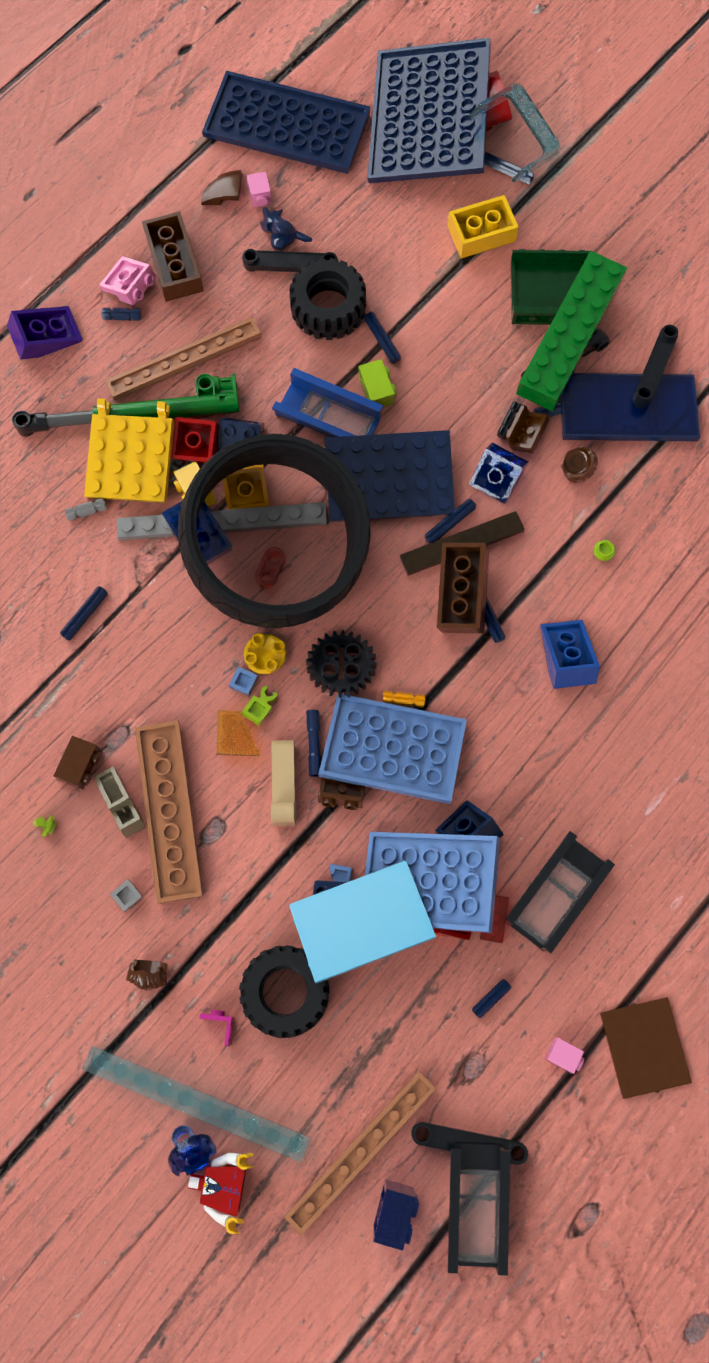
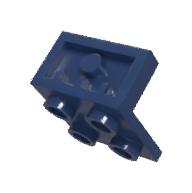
[217,417,264,452]

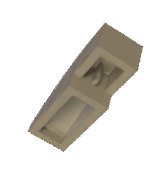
[94,766,146,838]

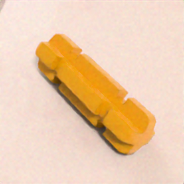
[382,690,425,707]

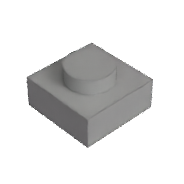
[110,879,143,912]

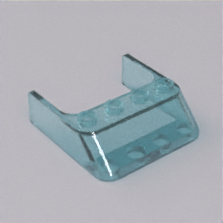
[469,83,561,183]

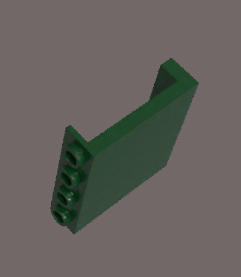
[510,249,590,325]

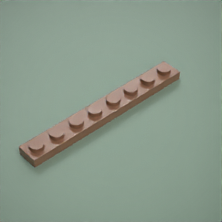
[105,317,261,401]
[284,1071,436,1235]

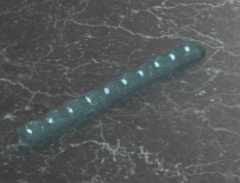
[82,1046,310,1162]

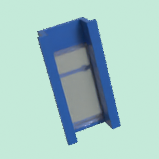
[272,368,383,437]

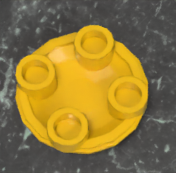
[243,633,287,674]

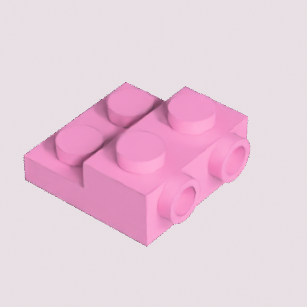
[99,256,156,305]

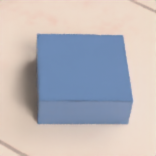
[229,667,258,696]

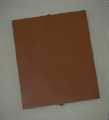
[600,997,692,1099]

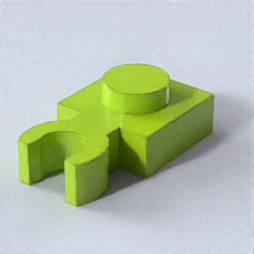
[241,686,277,727]

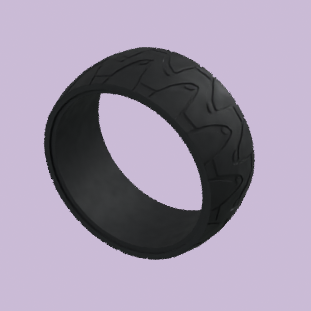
[178,434,371,628]

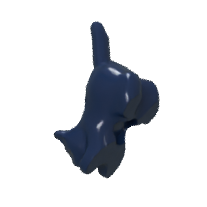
[260,207,313,250]

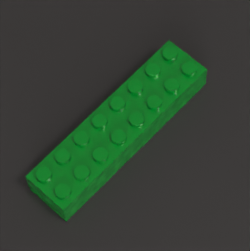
[516,250,628,412]

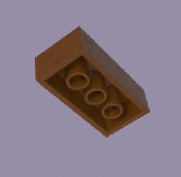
[142,211,204,302]
[437,543,489,634]

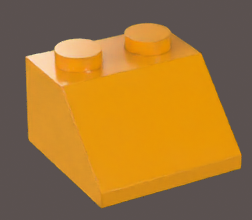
[223,464,269,510]

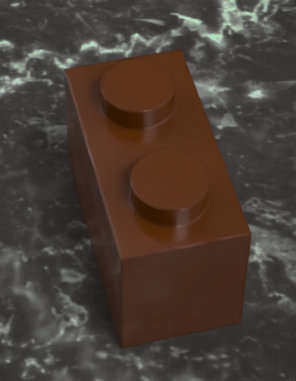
[54,735,101,790]

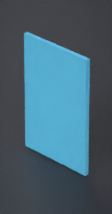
[289,861,436,983]

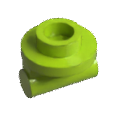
[33,815,57,837]

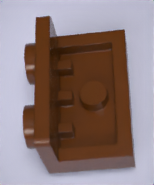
[506,405,550,453]
[318,777,365,810]

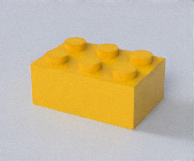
[447,195,519,258]

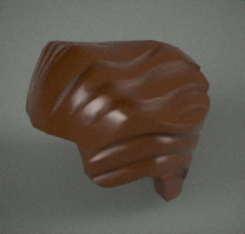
[561,445,598,483]
[126,959,168,991]

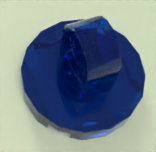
[168,1125,216,1176]

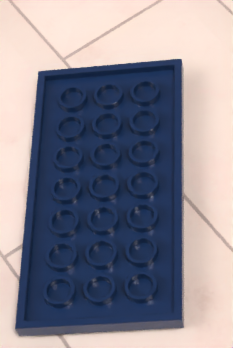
[202,71,371,174]

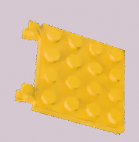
[84,398,174,503]

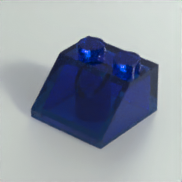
[469,442,529,504]

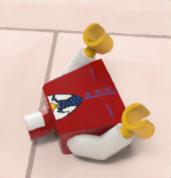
[188,1153,254,1234]

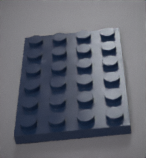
[325,430,455,522]

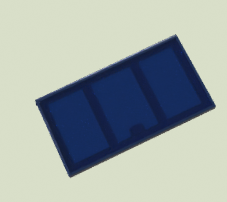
[560,373,700,441]

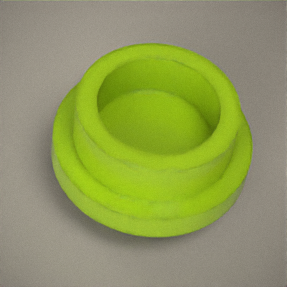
[594,540,615,561]

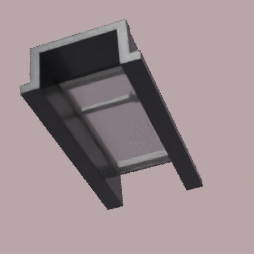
[506,831,615,954]
[448,1142,510,1276]

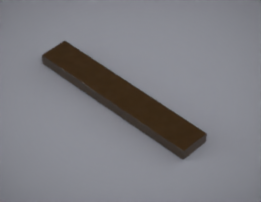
[400,511,524,576]

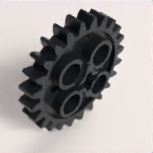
[306,630,377,698]

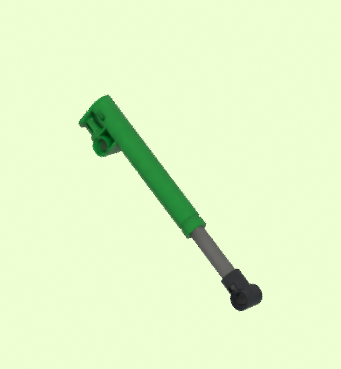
[12,373,239,437]

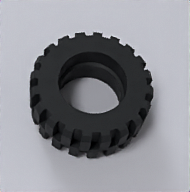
[289,258,366,340]
[239,945,330,1038]

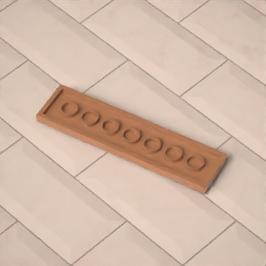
[135,720,203,904]

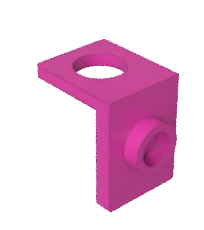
[199,1010,234,1046]

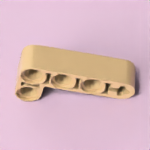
[271,740,296,827]

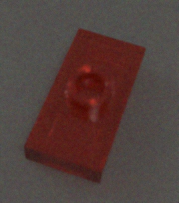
[479,895,509,944]

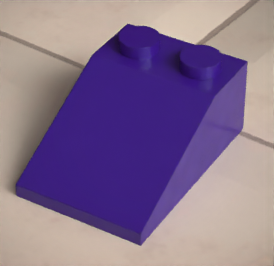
[7,306,83,360]

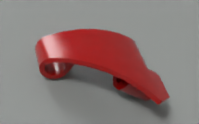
[486,71,512,132]

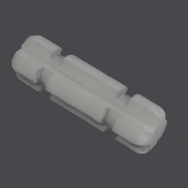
[65,498,107,521]

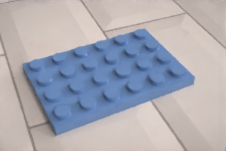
[319,694,467,804]
[365,832,500,933]

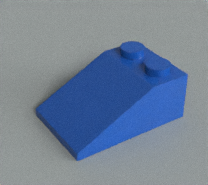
[540,620,600,689]

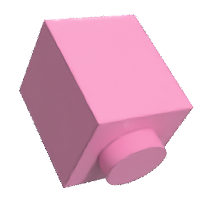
[247,171,272,207]
[545,1037,585,1074]

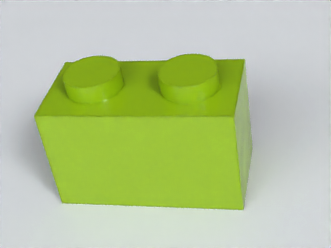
[358,359,397,407]

